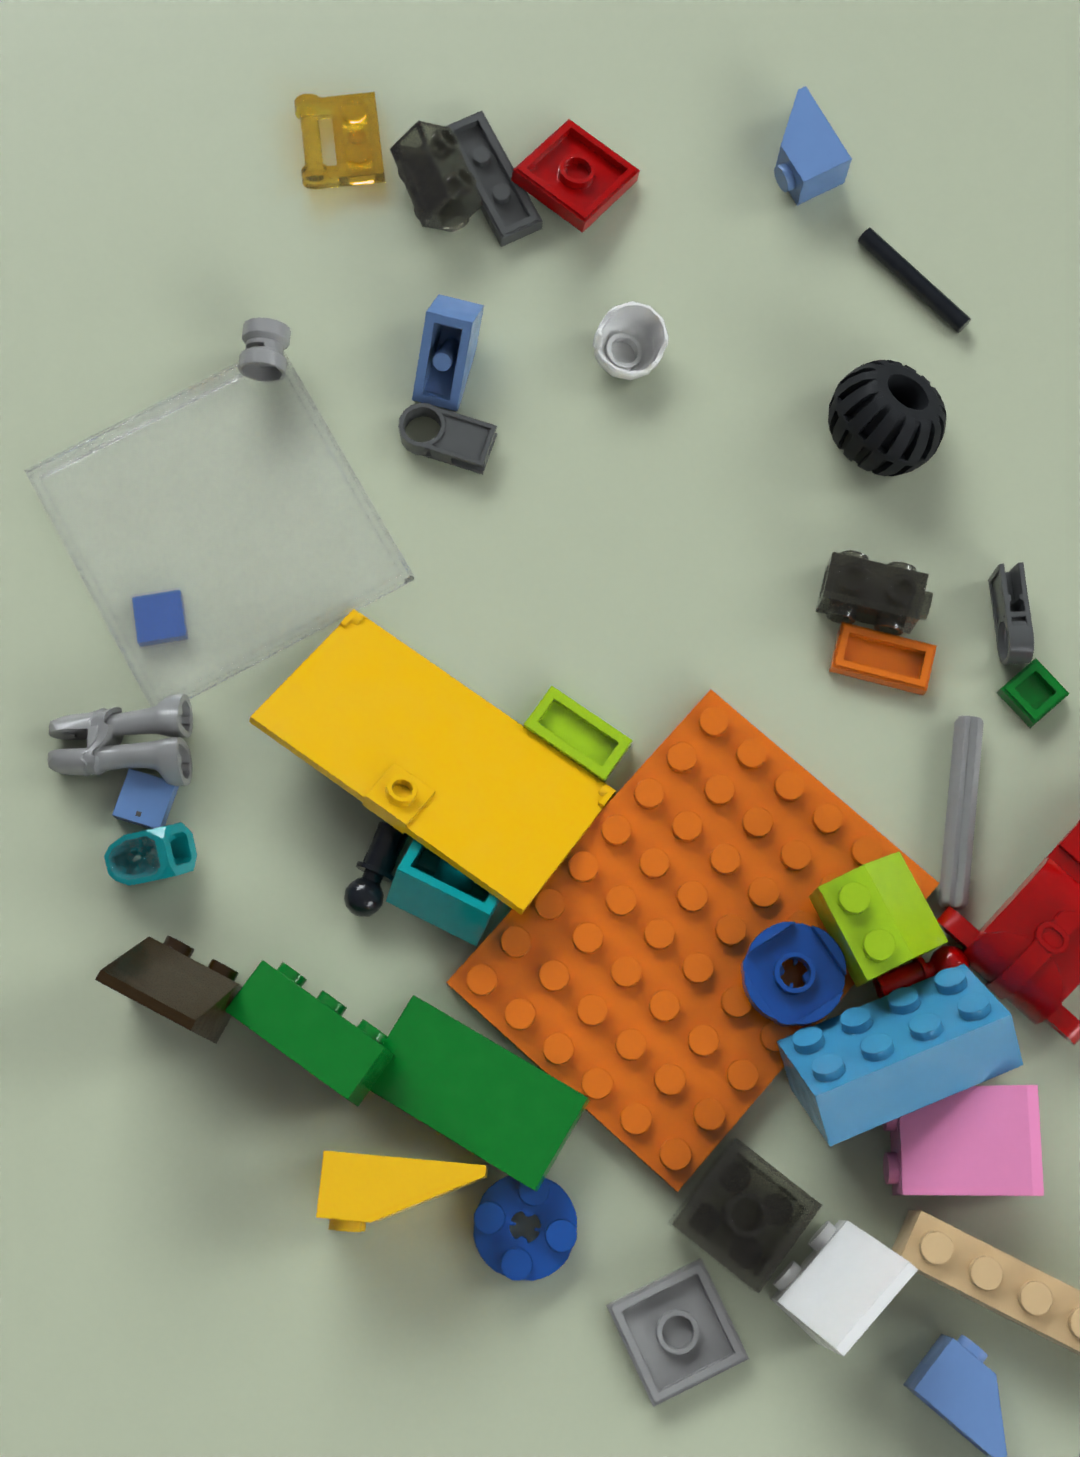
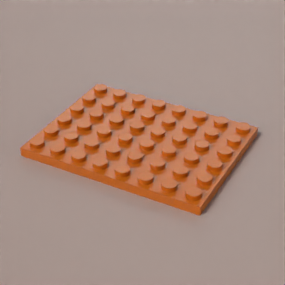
[446,689,940,1192]

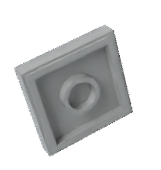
[606,1258,749,1407]

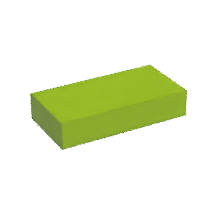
[524,686,633,782]

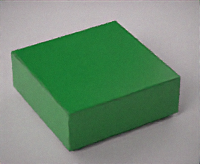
[997,658,1070,728]

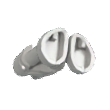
[47,694,193,786]

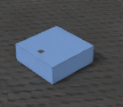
[112,768,179,829]

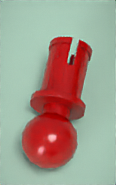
[872,945,970,998]

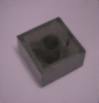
[667,1138,822,1294]

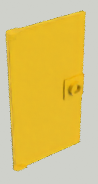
[249,609,616,915]

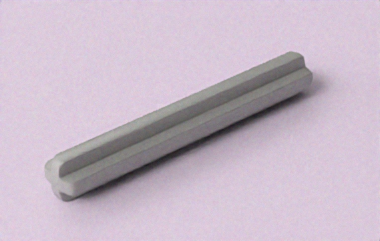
[938,716,984,910]

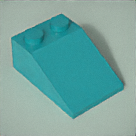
[386,839,500,946]

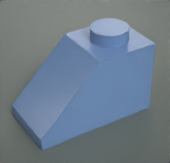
[774,86,852,206]
[412,294,484,411]
[903,1334,1007,1457]

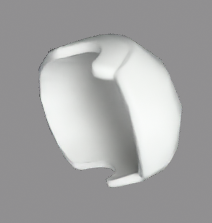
[593,301,669,381]

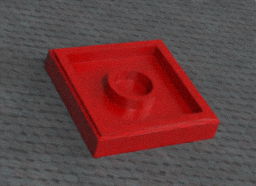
[511,119,640,233]

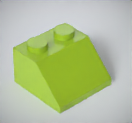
[809,851,948,988]

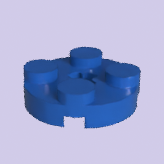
[741,922,846,1027]
[473,1176,577,1281]

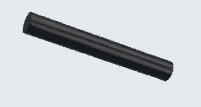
[858,227,971,333]

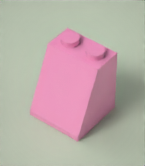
[882,1085,1044,1196]

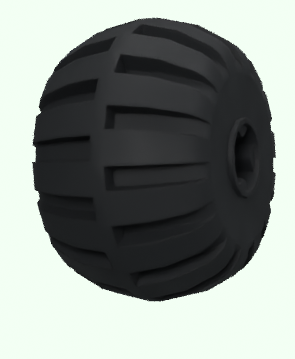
[828,360,946,476]

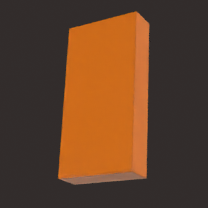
[829,622,937,695]

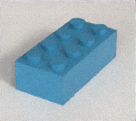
[777,964,1023,1146]

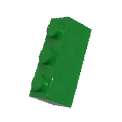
[225,960,395,1107]

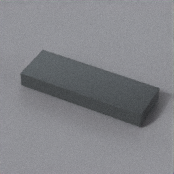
[441,111,542,247]

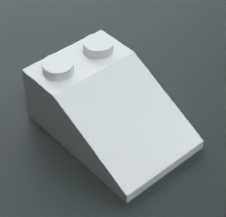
[771,1220,918,1357]

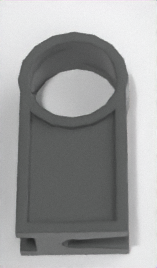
[398,403,497,475]
[988,562,1034,665]

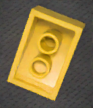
[316,1150,488,1232]

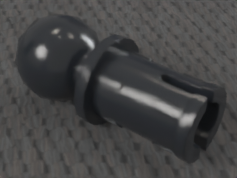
[344,822,409,917]

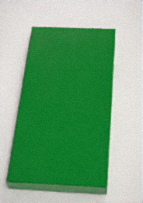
[370,995,590,1192]

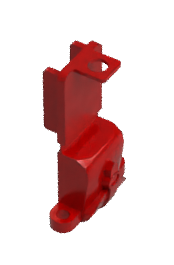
[937,820,1080,1045]

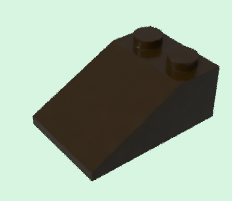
[95,935,242,1044]

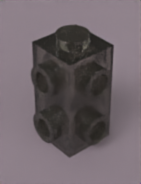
[390,120,484,232]
[815,550,933,636]

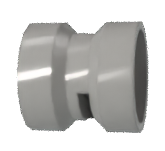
[238,317,291,382]

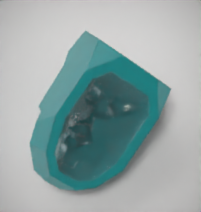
[104,822,197,886]

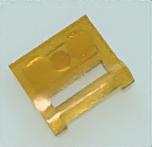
[294,92,385,189]

